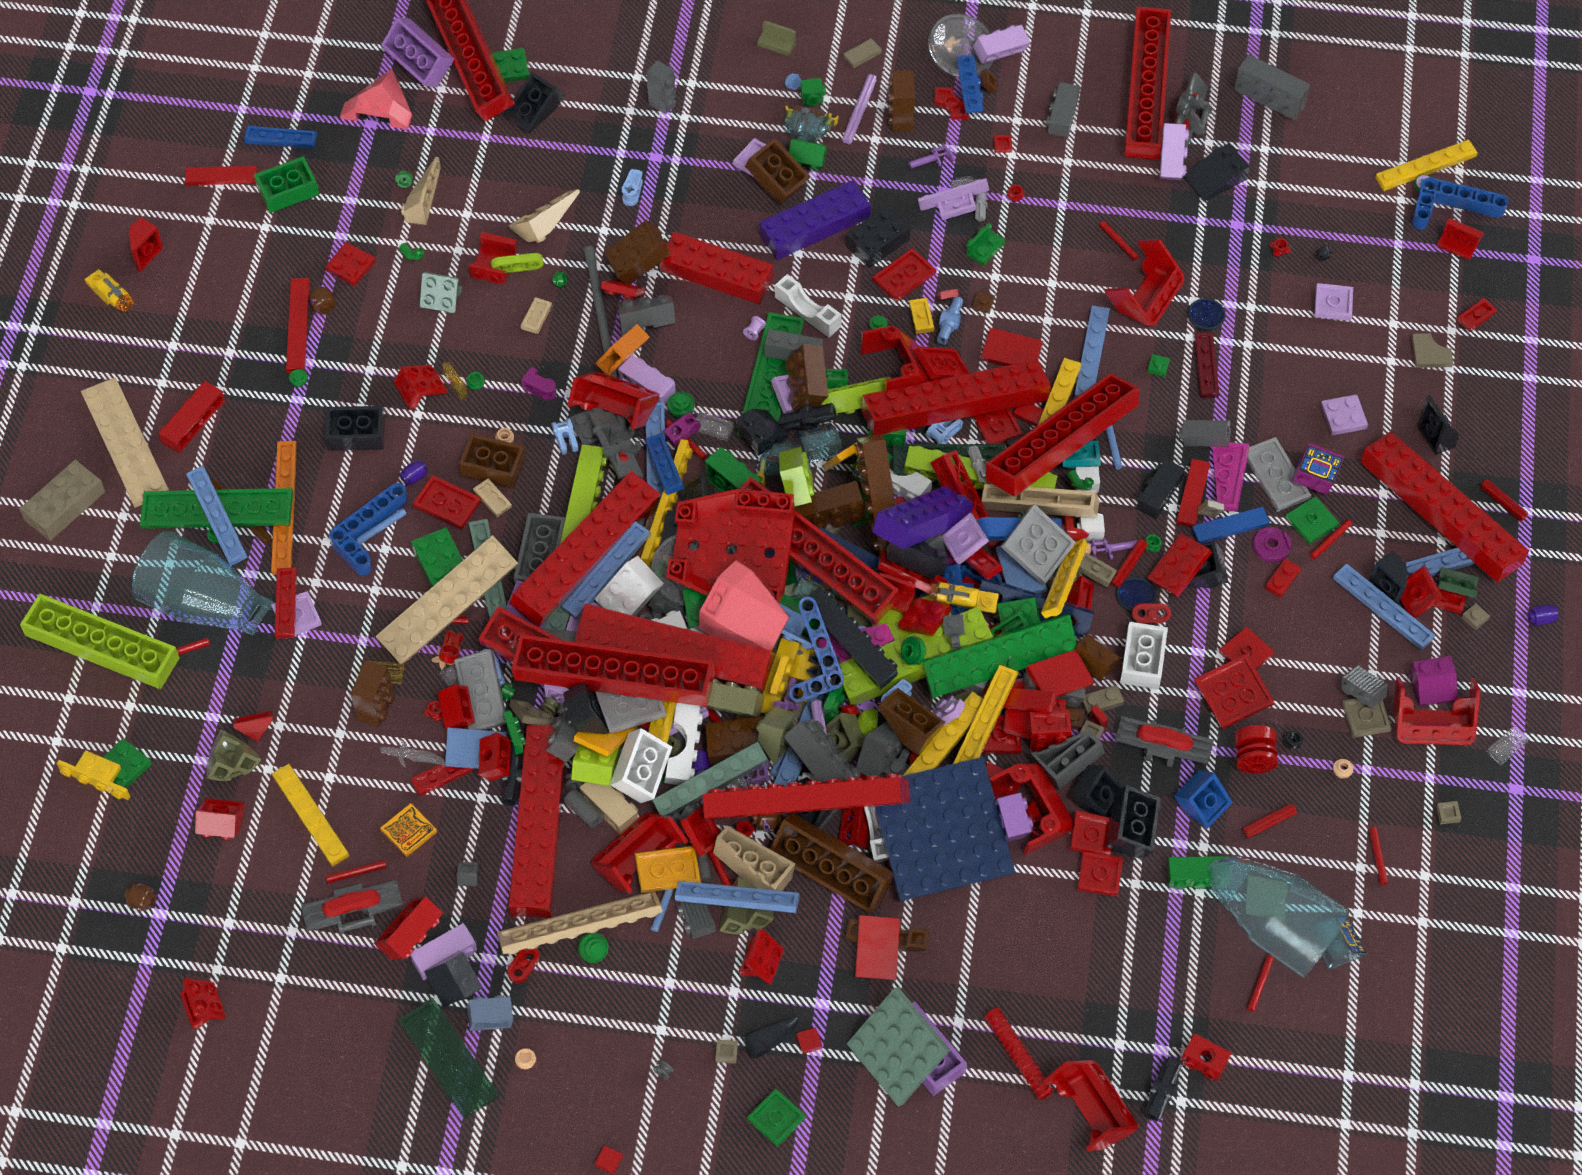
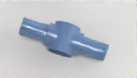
[937,296,963,345]

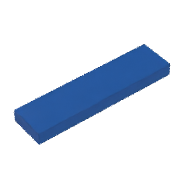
[244,126,317,149]
[645,433,684,495]
[1192,507,1270,544]

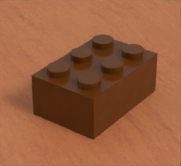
[888,70,915,131]
[745,138,810,205]
[605,220,671,285]
[786,344,829,411]
[459,433,526,489]
[350,660,395,727]
[706,716,770,767]

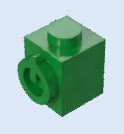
[800,78,826,106]

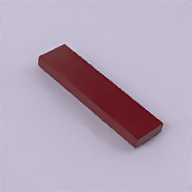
[1194,333,1219,398]

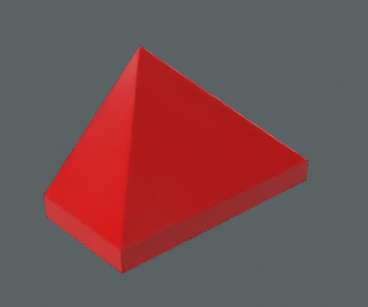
[1066,576,1094,609]
[233,710,273,742]

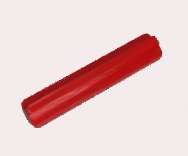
[1480,479,1528,521]
[1111,539,1148,587]
[1243,804,1297,838]

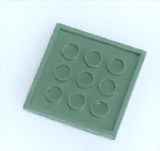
[847,987,951,1107]

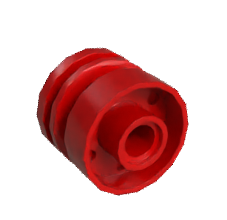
[1235,725,1279,774]

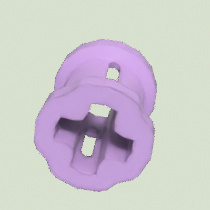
[743,316,766,340]

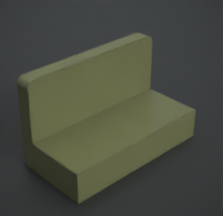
[757,21,796,56]

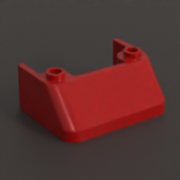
[1104,239,1184,326]
[860,326,934,390]
[567,372,660,429]
[1394,677,1481,745]
[989,763,1073,855]
[590,812,688,894]
[1042,1060,1138,1151]

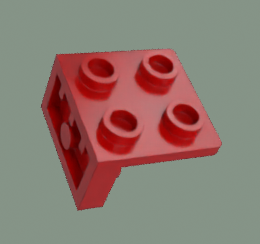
[393,365,448,409]
[1029,710,1072,752]

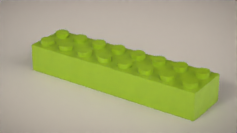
[20,594,179,690]
[837,606,993,705]

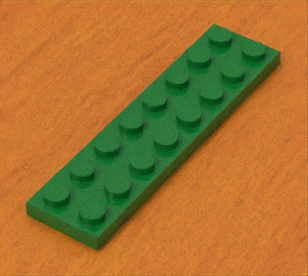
[738,312,805,438]
[140,488,294,529]
[922,613,1077,698]

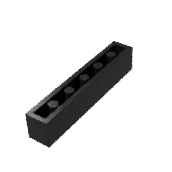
[803,586,898,690]

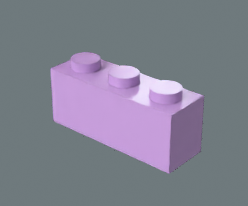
[973,25,1031,64]
[1159,123,1189,180]
[618,355,676,405]
[410,923,477,980]

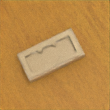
[521,297,552,334]
[473,479,512,518]

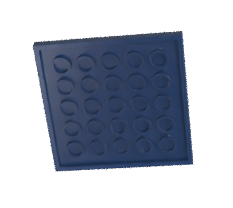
[873,757,1016,902]

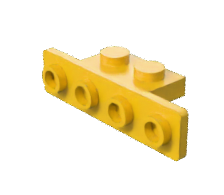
[761,638,800,714]
[57,750,130,800]

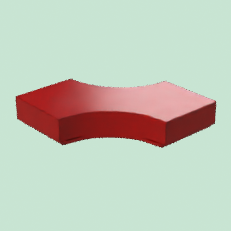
[934,87,969,120]

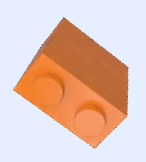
[596,324,650,375]

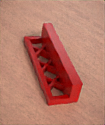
[930,450,989,520]
[839,772,870,850]

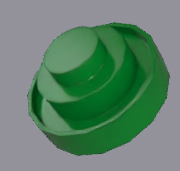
[667,392,695,418]
[900,636,926,665]
[578,933,609,963]

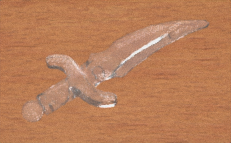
[380,739,449,768]

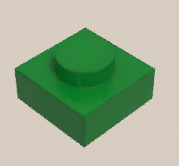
[1147,354,1170,377]

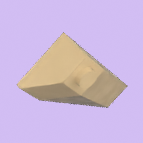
[402,157,441,225]
[509,189,580,243]

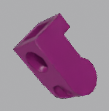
[521,367,557,400]
[663,413,701,450]

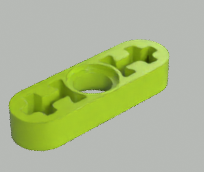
[491,253,544,273]

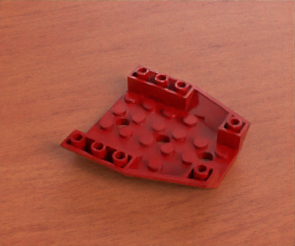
[666,489,795,604]

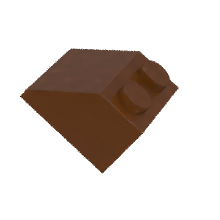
[1075,634,1123,681]

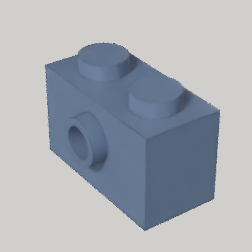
[467,995,513,1031]

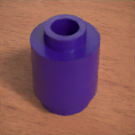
[399,460,428,486]
[1527,604,1558,626]
[691,750,711,777]

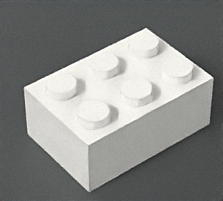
[595,556,664,616]
[1120,622,1168,689]
[610,728,672,803]

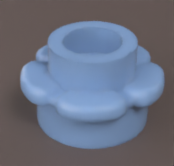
[785,73,801,90]

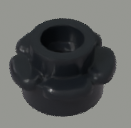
[1316,245,1333,261]
[1284,731,1303,750]

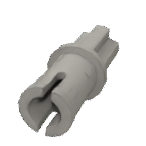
[975,192,988,222]
[968,446,986,482]

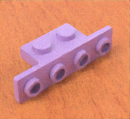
[918,178,989,220]

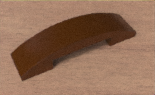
[846,919,930,952]

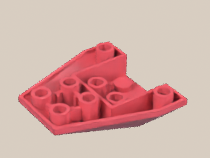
[699,561,790,651]

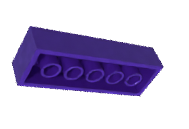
[759,180,871,260]
[873,486,974,549]

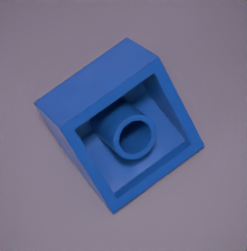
[1174,770,1233,829]

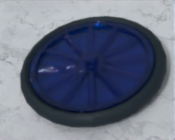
[1187,298,1226,331]
[1116,577,1156,613]

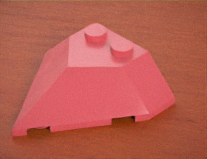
[340,68,412,130]

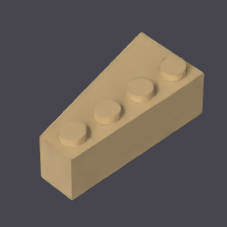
[713,826,795,891]

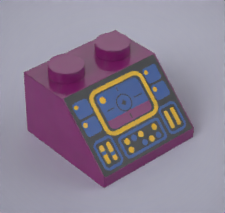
[1292,443,1344,495]

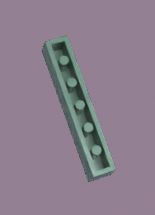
[653,742,770,816]

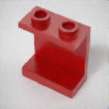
[469,232,518,284]

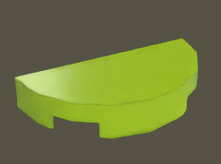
[858,708,878,737]

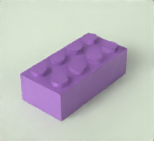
[381,17,454,88]
[912,1001,967,1097]

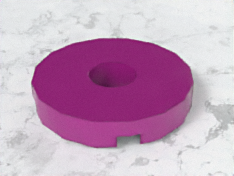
[1253,527,1291,563]

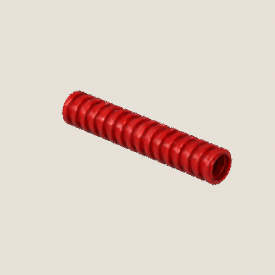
[985,1008,1054,1100]

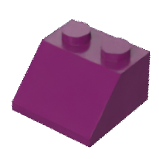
[1409,656,1458,707]

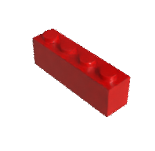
[159,381,225,454]

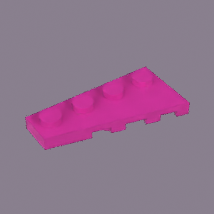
[1212,442,1250,511]
[816,623,895,663]

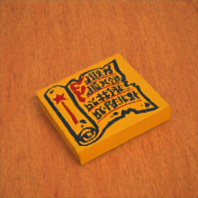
[380,803,437,857]

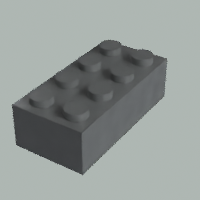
[1234,54,1310,121]
[514,513,566,584]
[784,719,860,784]

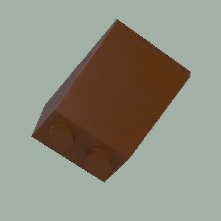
[878,688,945,755]

